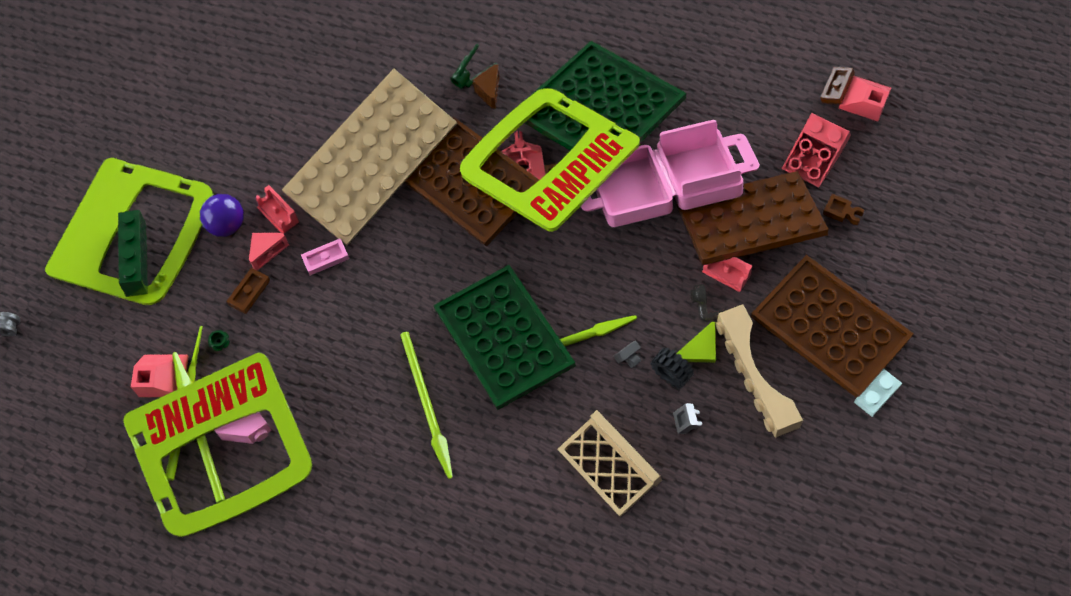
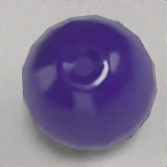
[200,194,244,237]

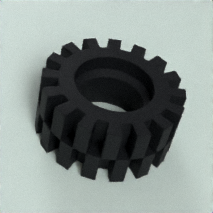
[650,347,694,389]

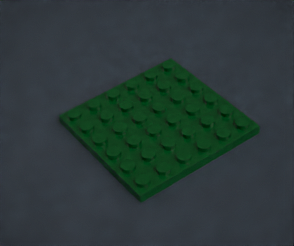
[523,41,686,151]

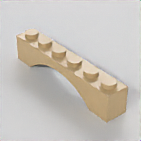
[716,304,803,437]

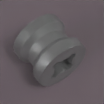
[0,312,20,336]

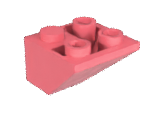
[839,76,891,122]
[131,355,189,397]

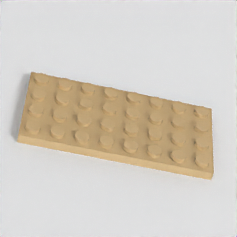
[282,69,457,246]

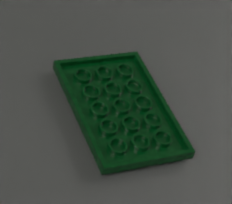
[433,265,576,410]

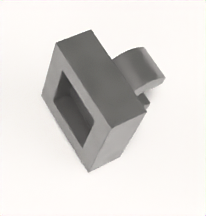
[613,340,641,368]
[673,404,702,434]

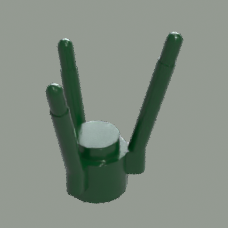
[450,44,497,89]

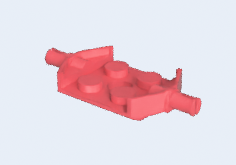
[501,131,545,180]

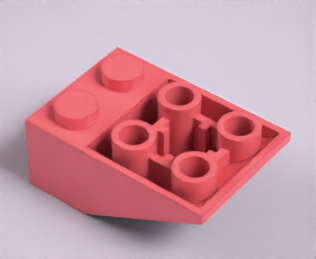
[782,113,851,188]

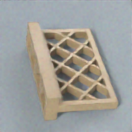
[558,410,662,517]

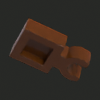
[823,194,865,225]

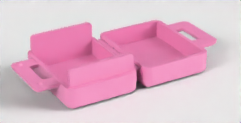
[581,120,760,227]

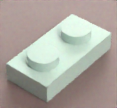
[854,369,902,417]

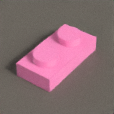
[301,239,349,275]

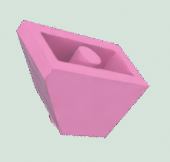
[215,413,272,444]

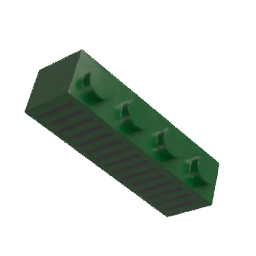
[118,210,148,297]

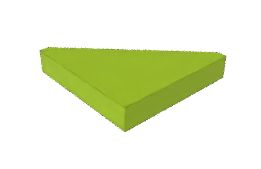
[676,322,716,363]

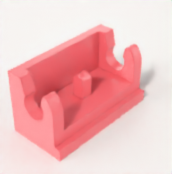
[256,185,299,234]
[702,257,752,292]

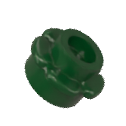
[208,330,230,351]

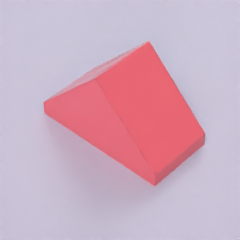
[249,233,289,271]

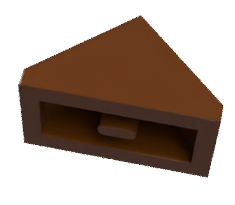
[473,64,500,109]

